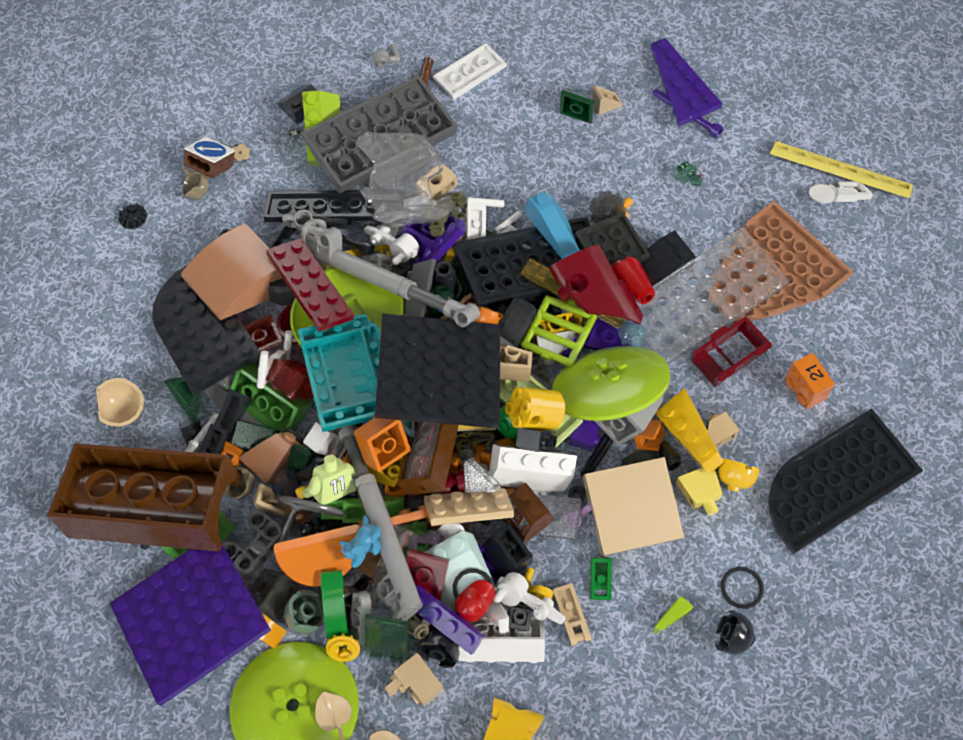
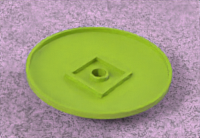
[290,267,404,348]
[552,346,671,421]
[230,642,359,740]

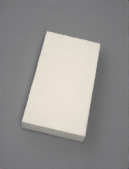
[433,43,507,100]

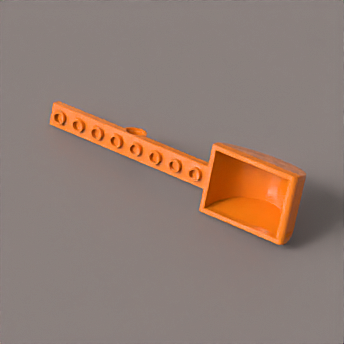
[274,486,515,588]

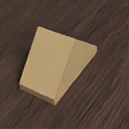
[592,85,623,114]
[254,484,288,517]

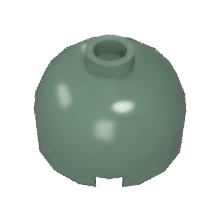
[284,590,325,634]

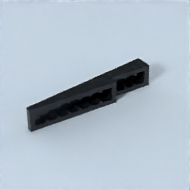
[198,389,252,454]

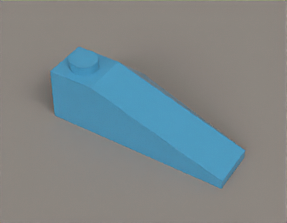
[524,192,580,259]

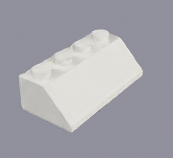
[487,444,577,493]
[458,617,545,663]

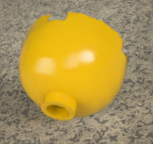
[718,458,760,492]

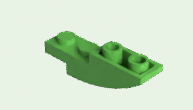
[321,496,404,523]

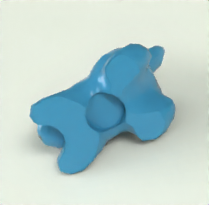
[340,515,381,568]

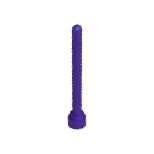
[653,89,724,139]

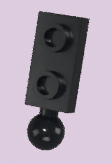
[300,517,359,537]

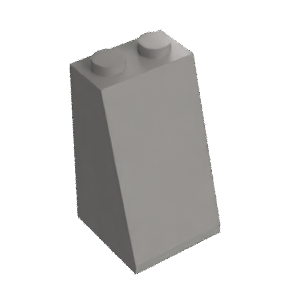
[595,386,671,446]

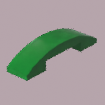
[321,570,350,650]

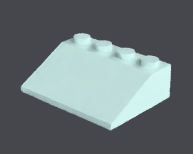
[424,531,497,613]

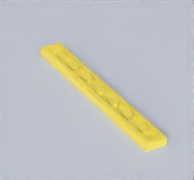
[770,141,913,198]

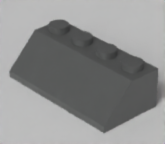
[403,259,436,317]

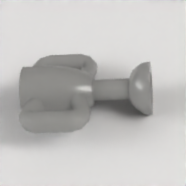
[282,210,327,239]

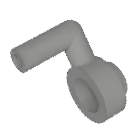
[372,44,400,67]

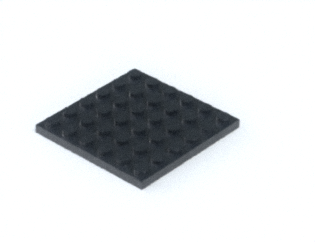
[374,313,500,429]

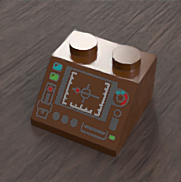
[502,482,555,544]

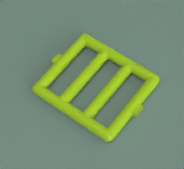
[520,295,597,367]

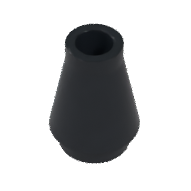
[658,441,681,471]

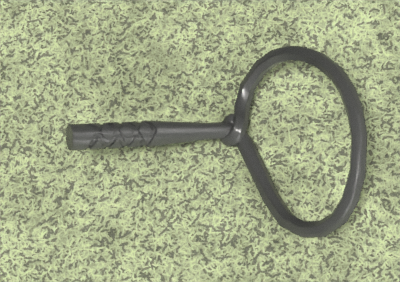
[278,496,344,543]

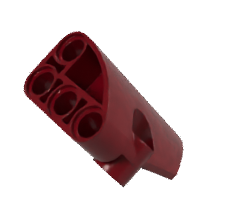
[549,244,643,325]

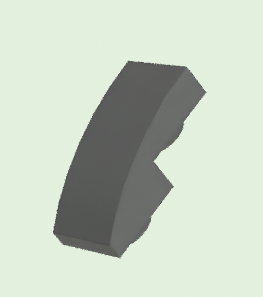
[509,601,533,631]

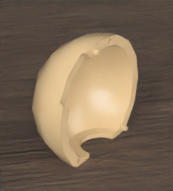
[96,378,144,427]

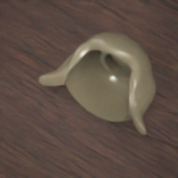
[183,167,209,200]
[223,467,255,500]

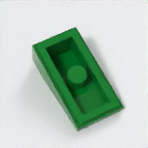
[590,558,612,600]

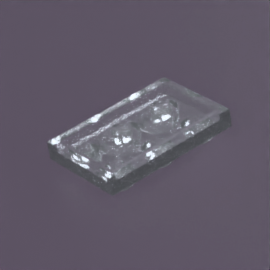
[535,495,582,540]

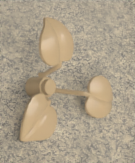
[315,692,401,740]

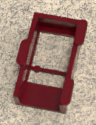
[691,316,772,387]

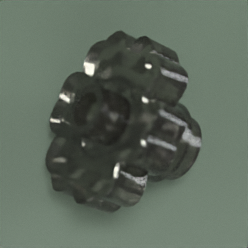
[589,190,626,223]

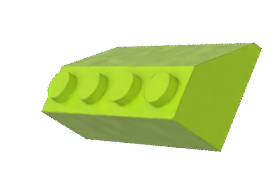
[302,91,341,166]

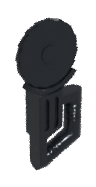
[315,217,376,230]

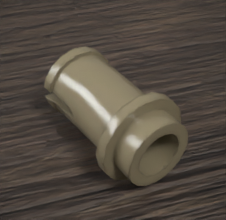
[405,614,429,639]

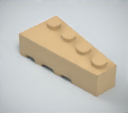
[500,345,532,382]

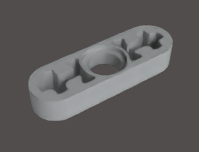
[349,590,371,646]

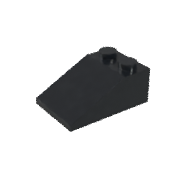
[641,230,696,289]

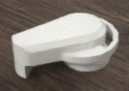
[480,601,509,633]

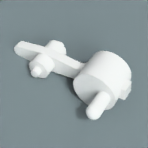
[364,225,419,265]
[493,572,565,624]

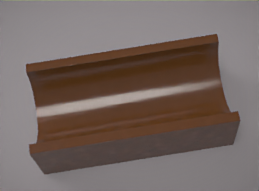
[47,443,241,552]

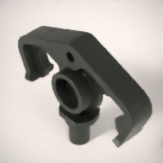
[454,431,497,467]

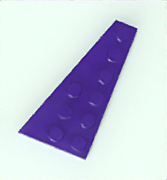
[651,38,723,127]

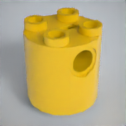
[505,387,565,430]

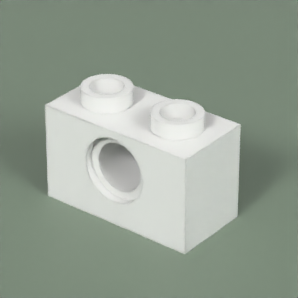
[303,422,344,456]

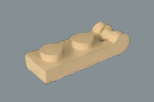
[552,583,591,646]

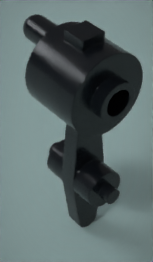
[272,455,337,503]

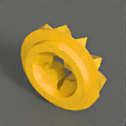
[326,633,360,662]

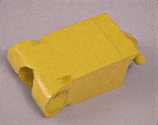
[484,697,545,740]

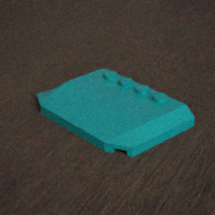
[297,314,381,432]

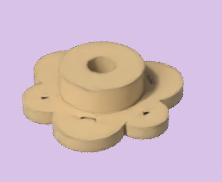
[232,144,250,161]

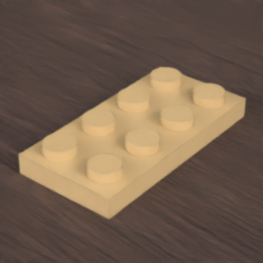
[424,488,514,526]

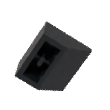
[481,524,533,581]

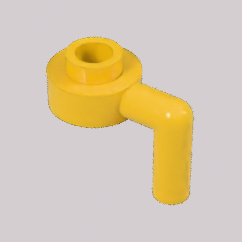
[524,567,554,600]

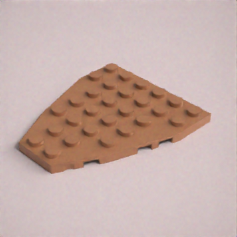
[707,201,854,324]

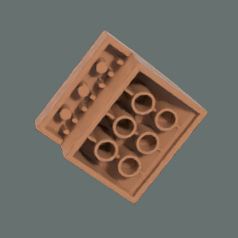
[181,223,282,320]

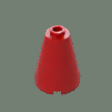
[612,256,655,304]

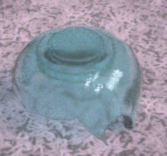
[618,321,647,347]

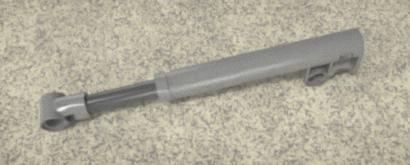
[302,220,480,327]
[337,424,423,624]

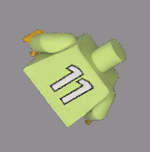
[295,455,356,505]

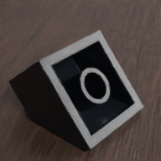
[277,84,318,125]

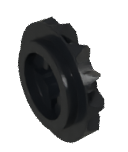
[118,203,147,229]

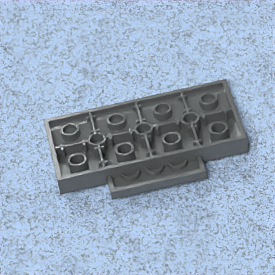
[301,75,458,194]

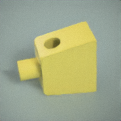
[676,468,722,516]

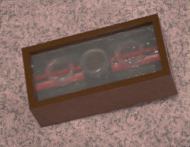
[397,421,459,495]

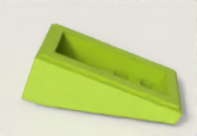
[653,596,693,634]

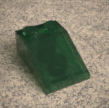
[365,614,413,663]

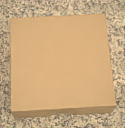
[583,457,684,556]

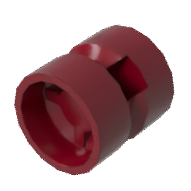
[442,468,471,494]

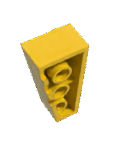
[655,388,724,475]

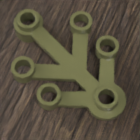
[421,192,467,237]

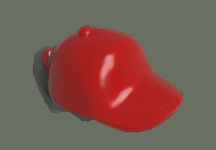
[455,580,495,623]

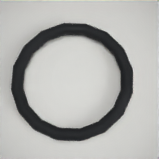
[721,567,764,609]
[452,569,496,602]

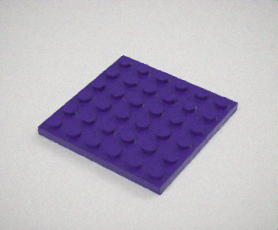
[109,541,271,706]

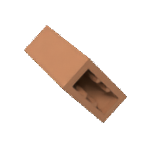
[239,432,301,484]

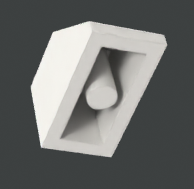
[536,331,575,365]

